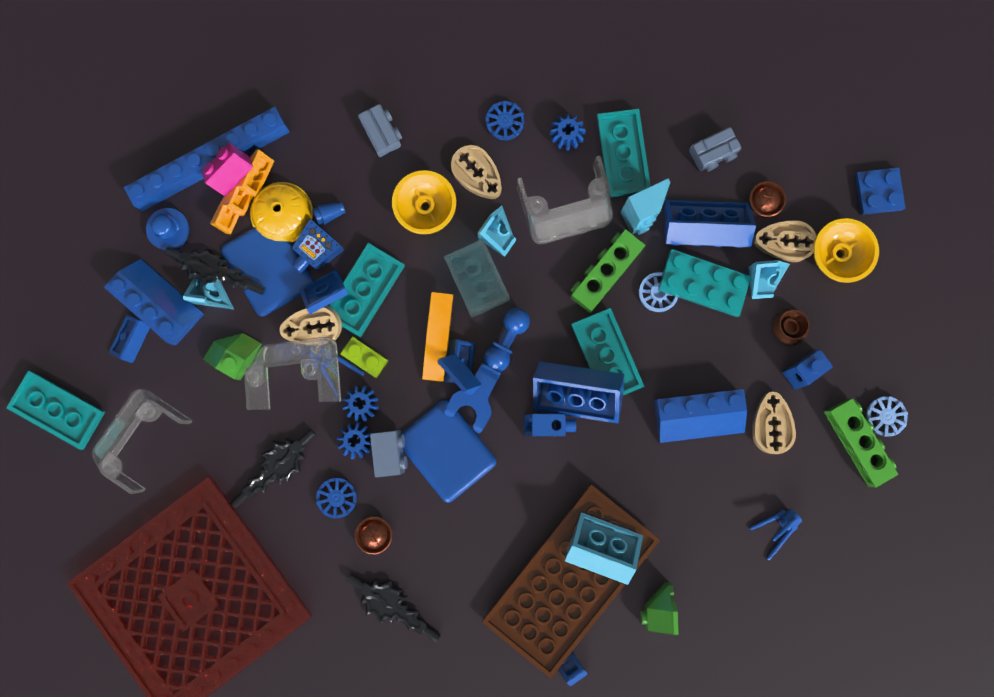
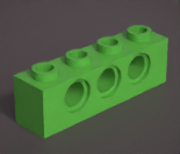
[570,229,646,313]
[824,398,898,488]

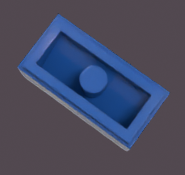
[109,314,150,363]
[445,340,475,383]
[438,355,482,395]

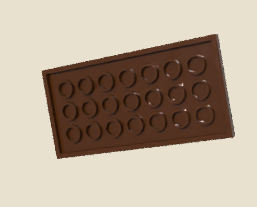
[482,484,660,679]

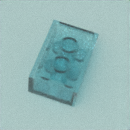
[444,239,510,318]

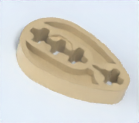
[451,145,502,199]
[753,221,817,262]
[280,306,342,347]
[752,392,796,454]

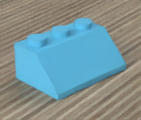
[620,179,670,235]
[565,512,643,585]

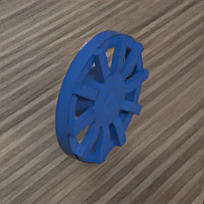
[486,101,525,140]
[316,478,357,519]

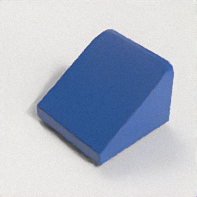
[558,652,588,686]

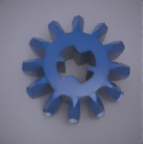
[550,113,586,151]
[342,386,379,422]
[337,422,372,459]

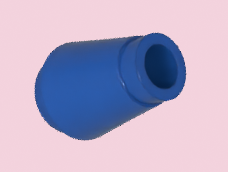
[312,201,345,225]

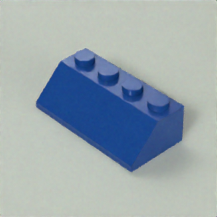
[664,200,756,248]
[104,259,204,346]
[533,362,625,424]
[654,389,747,443]

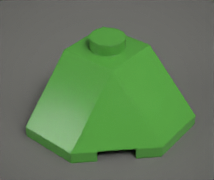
[203,333,262,381]
[641,582,679,635]

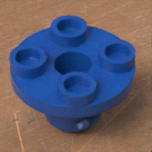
[146,208,190,250]

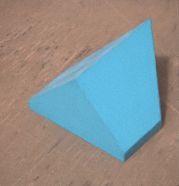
[478,205,517,256]
[748,260,790,299]
[183,278,234,310]

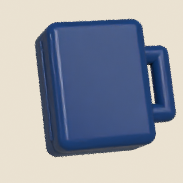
[221,227,314,317]
[401,399,497,503]

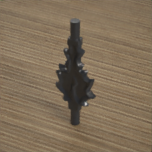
[165,247,266,295]
[230,429,316,509]
[346,573,441,642]

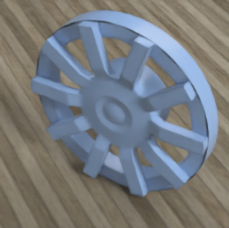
[638,272,678,312]
[866,396,908,437]

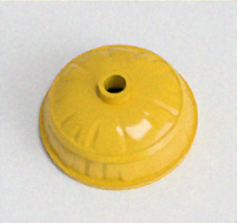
[392,170,456,234]
[250,182,313,242]
[814,218,879,283]

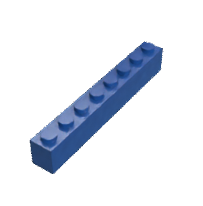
[124,107,290,212]

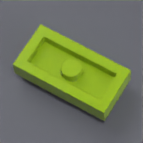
[341,337,388,378]

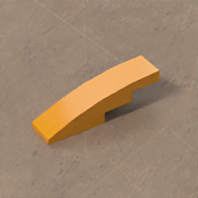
[210,149,274,234]
[422,292,453,382]

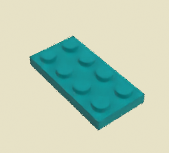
[597,109,651,198]
[329,243,405,338]
[658,249,751,317]
[571,308,645,395]
[7,370,105,450]

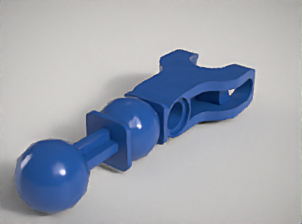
[445,307,530,434]

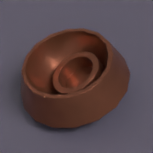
[749,181,786,217]
[773,309,809,345]
[355,516,392,555]

